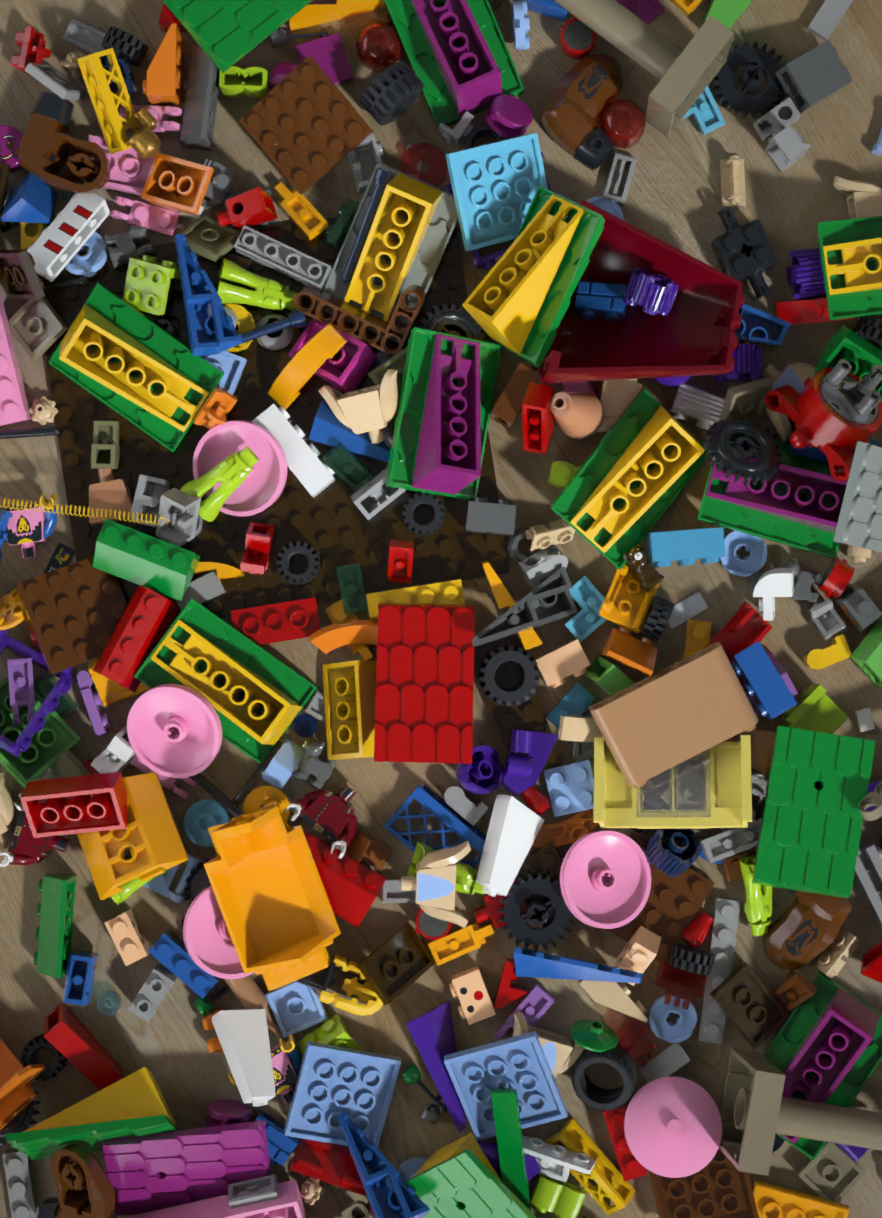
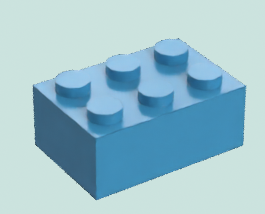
[645,527,725,568]

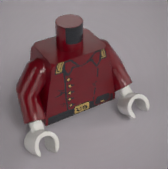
[284,784,357,858]
[0,793,70,867]

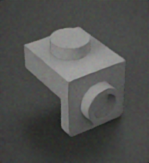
[438,111,476,146]
[809,598,846,641]

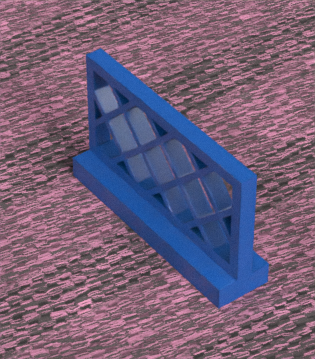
[384,781,486,868]

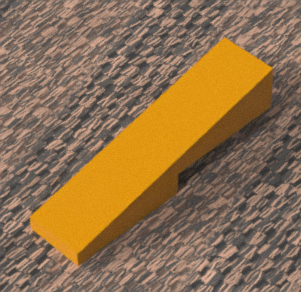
[289,0,385,32]
[481,561,543,650]

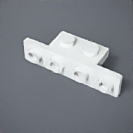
[522,1135,596,1182]

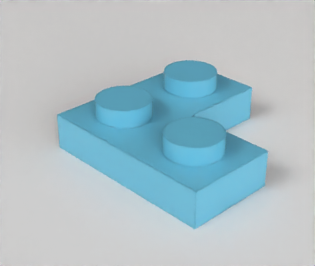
[683,86,725,135]
[564,576,607,643]

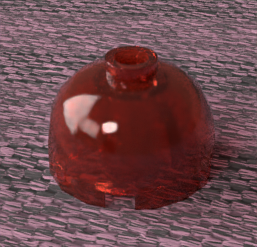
[356,21,403,71]
[598,99,646,149]

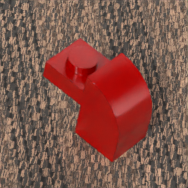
[240,522,274,574]

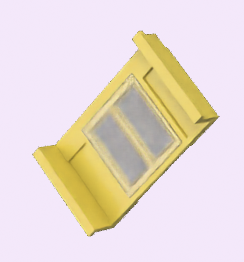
[594,735,752,829]

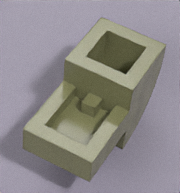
[91,421,121,469]

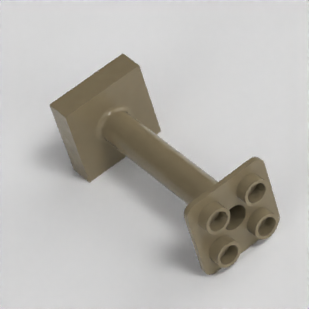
[488,0,734,138]
[719,1048,882,1176]

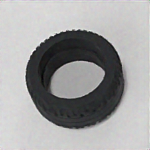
[571,1046,637,1111]

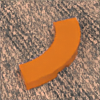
[309,620,378,654]
[532,808,599,848]

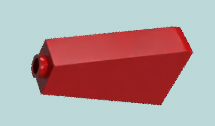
[44,1002,122,1090]

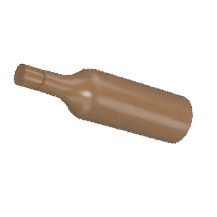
[224,975,281,1037]

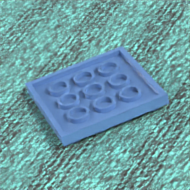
[444,1031,568,1141]
[283,1041,402,1148]

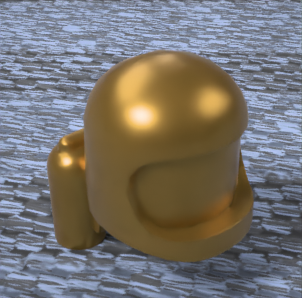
[125,107,161,159]

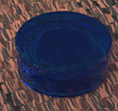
[293,713,318,738]

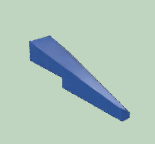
[175,234,243,356]
[309,398,391,464]
[514,947,643,983]
[337,1112,430,1218]

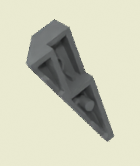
[472,566,577,647]

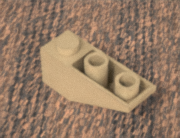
[578,961,648,1022]

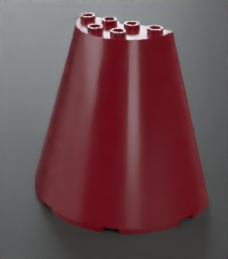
[539,200,745,383]

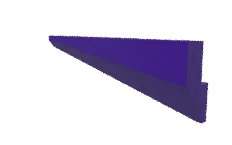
[406,1000,466,1132]

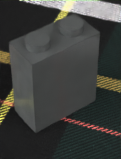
[775,40,853,114]

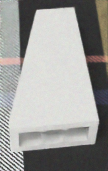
[475,794,544,897]
[212,1009,276,1106]

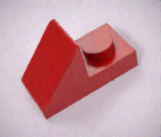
[387,540,414,584]
[493,957,528,1009]

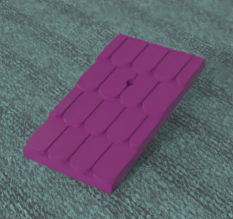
[102,1120,272,1216]

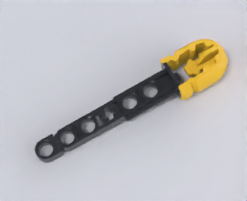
[181,916,383,1016]

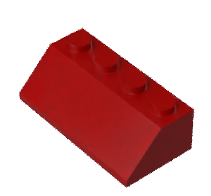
[92,586,180,693]
[20,772,127,838]
[303,830,386,927]

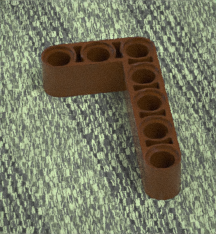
[294,285,425,355]

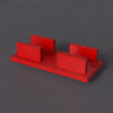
[230,597,321,645]
[705,601,773,663]
[289,1138,367,1197]

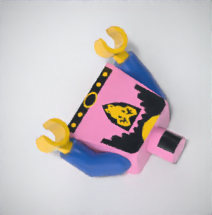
[0,492,58,559]
[228,1034,302,1104]

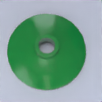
[570,1019,618,1052]

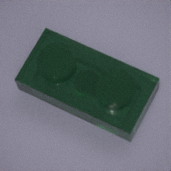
[325,198,359,249]
[323,442,373,492]
[336,563,368,615]
[34,671,79,720]

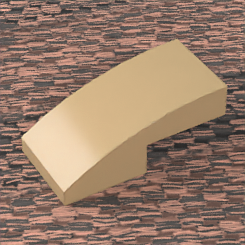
[558,715,603,742]

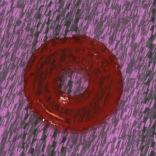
[400,142,447,187]

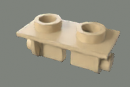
[720,155,746,207]
[525,519,575,551]
[814,927,860,979]

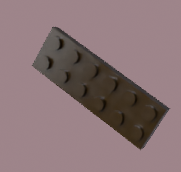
[474,635,564,771]

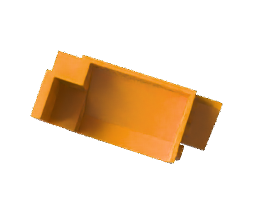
[204,803,341,991]

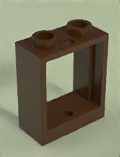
[490,362,540,430]

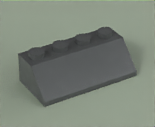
[177,46,220,151]

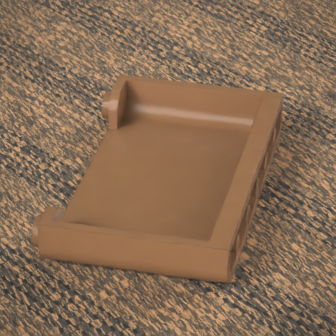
[588,641,759,788]

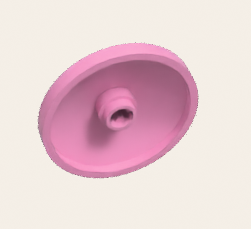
[193,420,287,516]
[127,684,222,778]
[560,831,651,929]
[183,885,255,979]
[624,1076,722,1178]

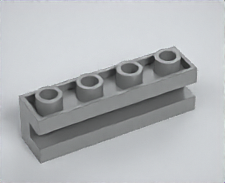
[234,225,332,291]
[854,842,882,930]

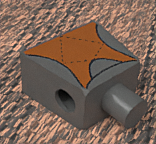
[831,584,882,634]

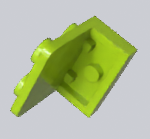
[123,255,181,315]
[781,684,847,734]
[298,1014,364,1055]

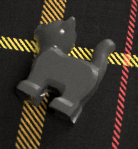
[104,225,154,268]
[781,558,824,603]
[292,739,336,790]

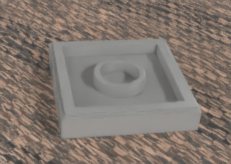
[25,63,85,100]

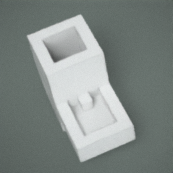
[753,568,794,621]
[91,726,135,774]

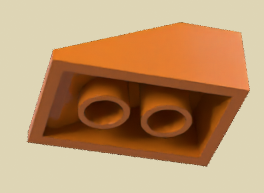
[142,23,183,108]
[141,153,214,215]
[601,626,658,675]

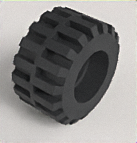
[360,61,424,126]
[479,646,540,706]

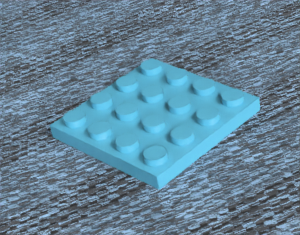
[445,133,548,251]

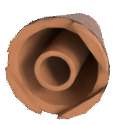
[549,392,604,440]

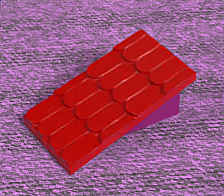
[374,603,475,764]

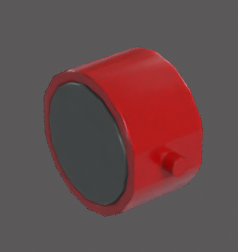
[559,18,597,59]
[818,558,855,599]
[414,908,451,940]

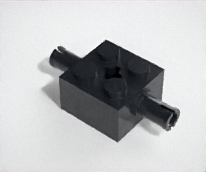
[710,206,778,299]

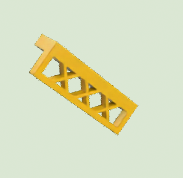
[77,48,139,154]
[545,1119,636,1215]

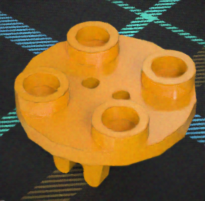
[0,589,29,633]
[243,785,291,822]

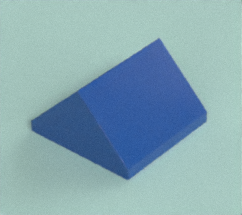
[1,172,58,224]

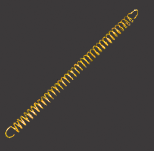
[0,498,170,525]

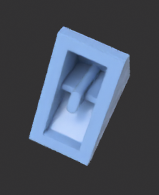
[261,738,304,790]

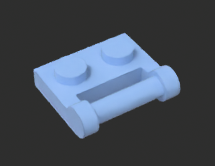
[143,852,202,904]

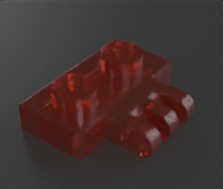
[655,960,707,1010]
[616,1015,657,1067]

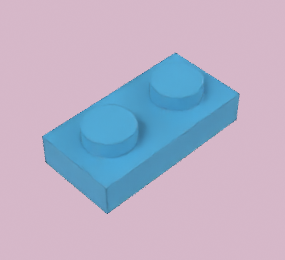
[546,682,595,729]

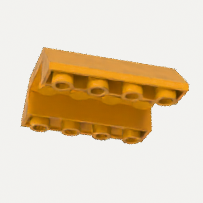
[77,772,189,900]

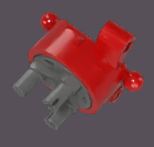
[765,359,882,481]

